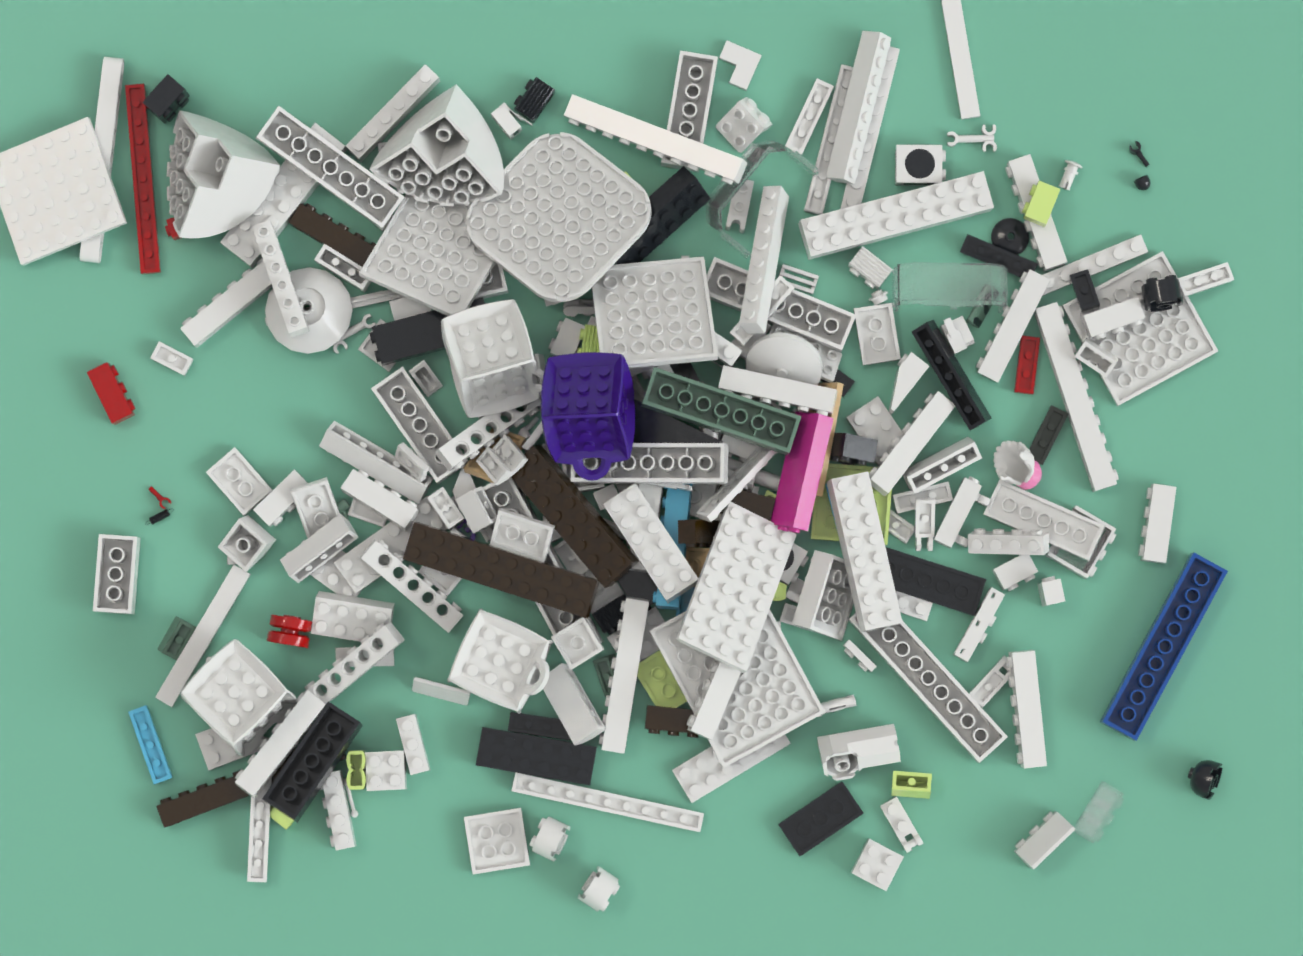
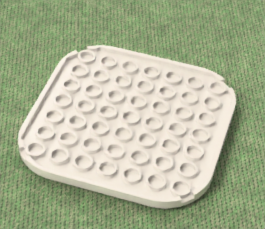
[466,132,651,302]

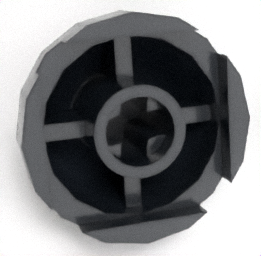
[1188,760,1223,800]

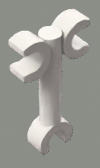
[947,125,997,152]
[333,314,376,354]

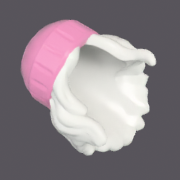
[993,440,1042,490]

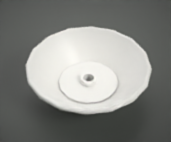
[265,267,353,354]

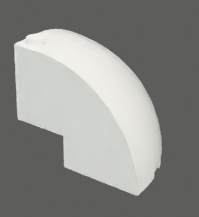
[369,84,504,206]
[167,110,280,238]

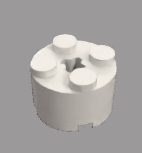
[529,817,570,862]
[577,866,620,911]

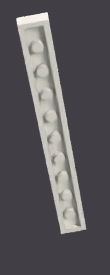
[840,47,900,209]
[511,772,704,832]

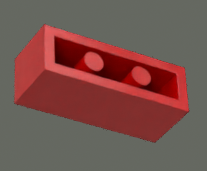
[87,362,136,425]

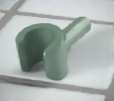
[338,499,350,520]

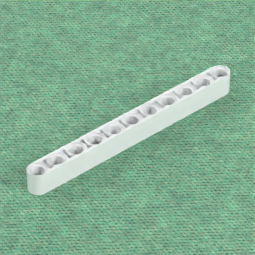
[80,57,124,263]

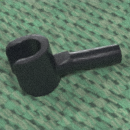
[1129,141,1150,167]

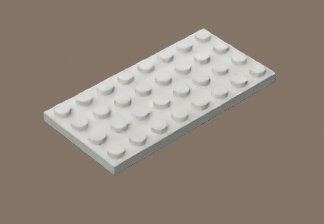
[676,502,797,673]

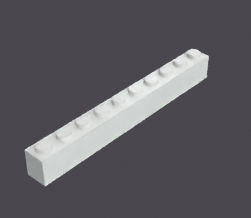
[564,94,747,185]
[1034,302,1119,492]

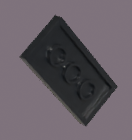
[778,781,864,856]

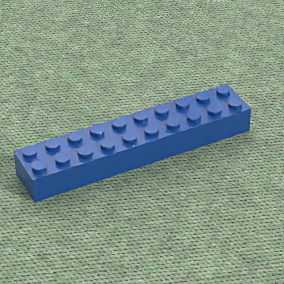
[1100,552,1228,741]

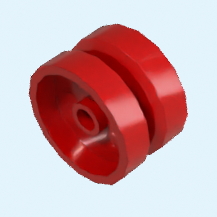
[267,615,312,648]

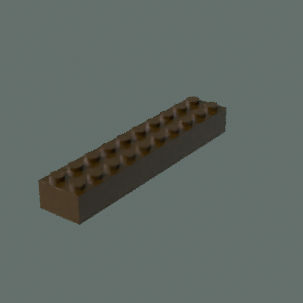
[403,522,600,618]

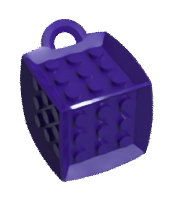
[541,352,635,481]

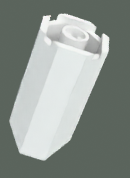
[817,724,901,781]

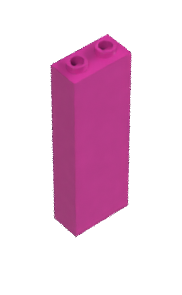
[771,412,834,533]

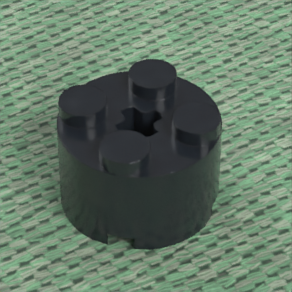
[1141,275,1183,312]

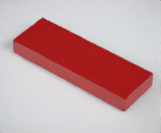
[1014,335,1040,395]

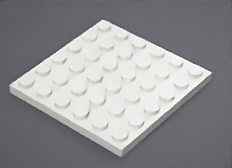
[0,117,127,266]
[359,194,495,316]
[1062,251,1218,406]
[592,257,718,368]

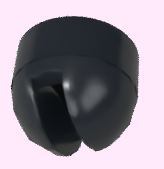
[1134,175,1151,190]

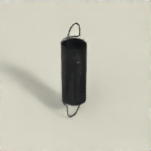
[145,509,174,525]

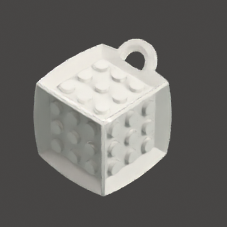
[441,299,544,418]
[447,608,553,714]
[181,639,297,756]

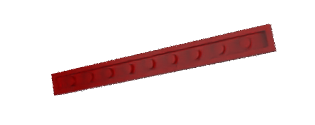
[125,83,161,274]

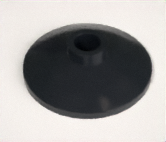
[991,218,1029,255]

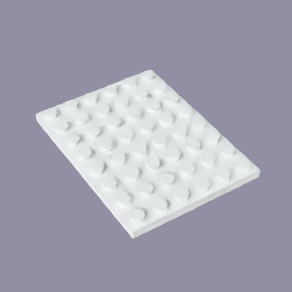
[649,609,825,768]

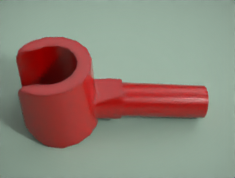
[148,486,171,509]

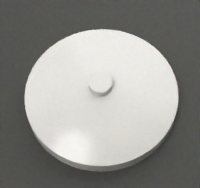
[746,333,823,385]

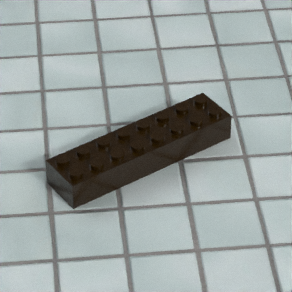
[511,445,639,588]

